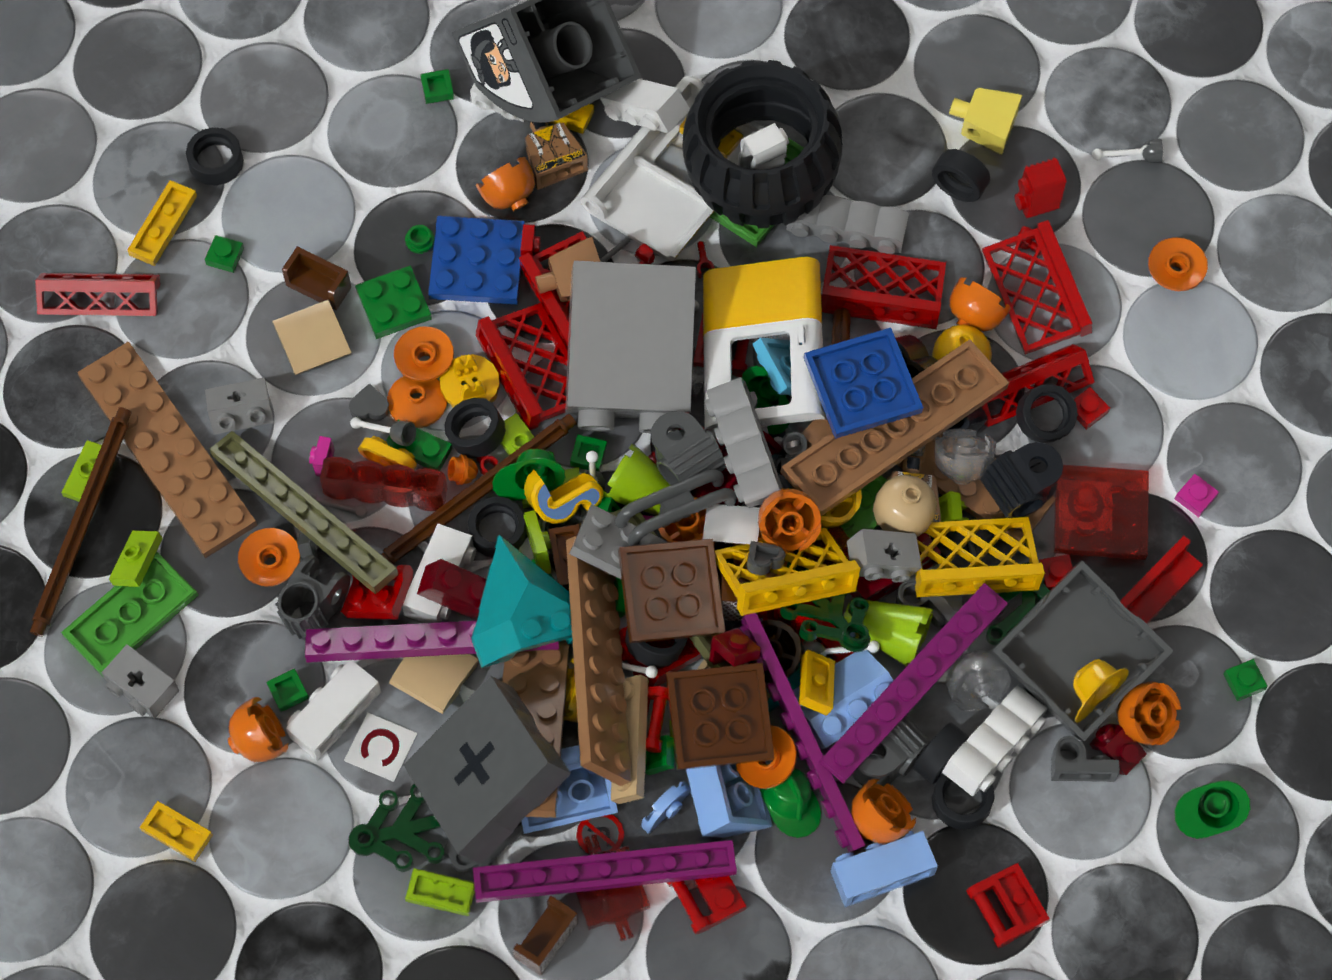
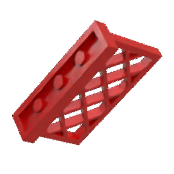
[982,220,1092,355]
[519,231,587,350]
[821,245,946,329]
[475,303,568,430]

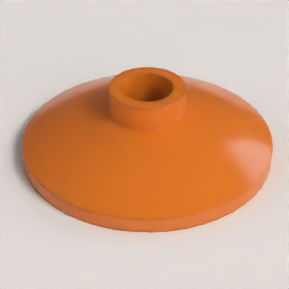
[1148,237,1208,291]
[394,326,454,381]
[387,376,447,428]
[238,528,300,586]
[736,725,797,789]

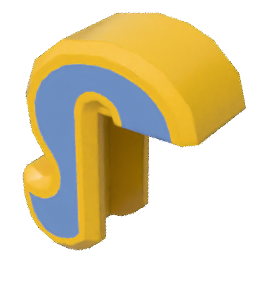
[524,470,603,524]

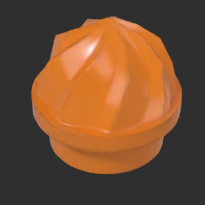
[447,454,478,485]

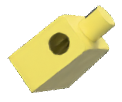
[949,88,1022,154]

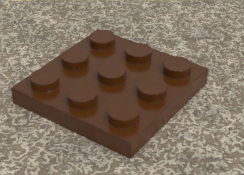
[618,539,725,643]
[666,663,775,771]

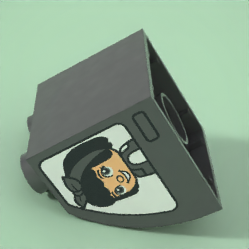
[452,0,642,122]

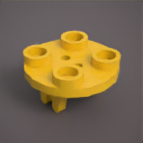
[440,354,500,408]

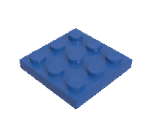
[428,216,525,305]
[803,328,923,439]

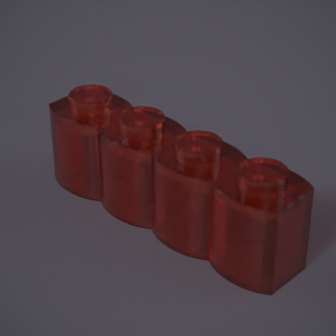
[320,457,448,511]

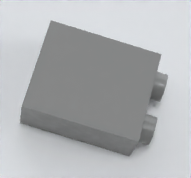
[565,261,696,434]

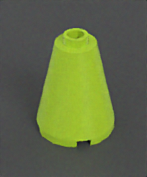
[603,444,670,516]
[844,600,934,667]

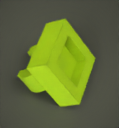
[939,491,969,522]

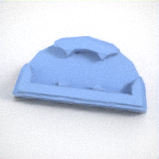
[641,781,691,834]

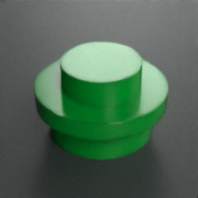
[405,225,435,254]

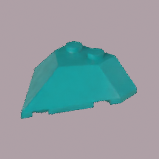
[471,535,573,668]

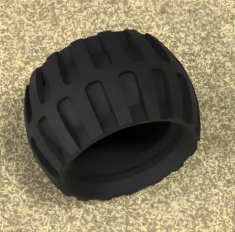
[682,60,843,228]

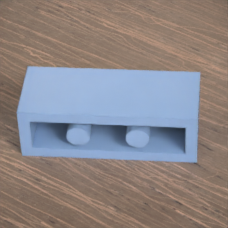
[831,831,938,907]

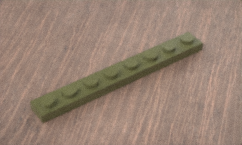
[209,431,398,594]

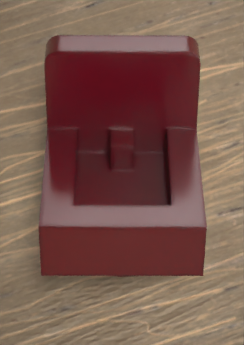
[709,628,761,667]
[1089,724,1147,775]

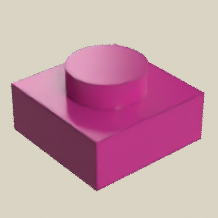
[309,436,335,478]
[1174,474,1219,518]

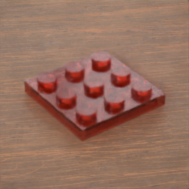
[1053,465,1149,560]

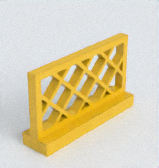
[915,517,1045,597]
[714,528,860,616]

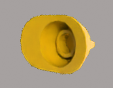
[1073,659,1129,723]

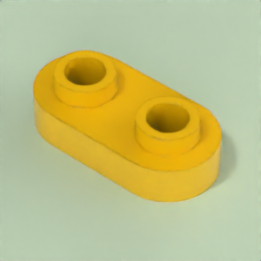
[358,436,417,477]

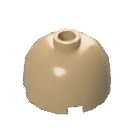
[873,475,937,537]

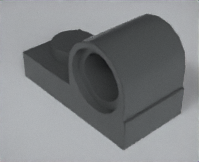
[895,573,957,628]
[1051,736,1120,782]

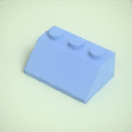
[793,650,894,749]
[521,745,618,834]
[686,764,772,838]

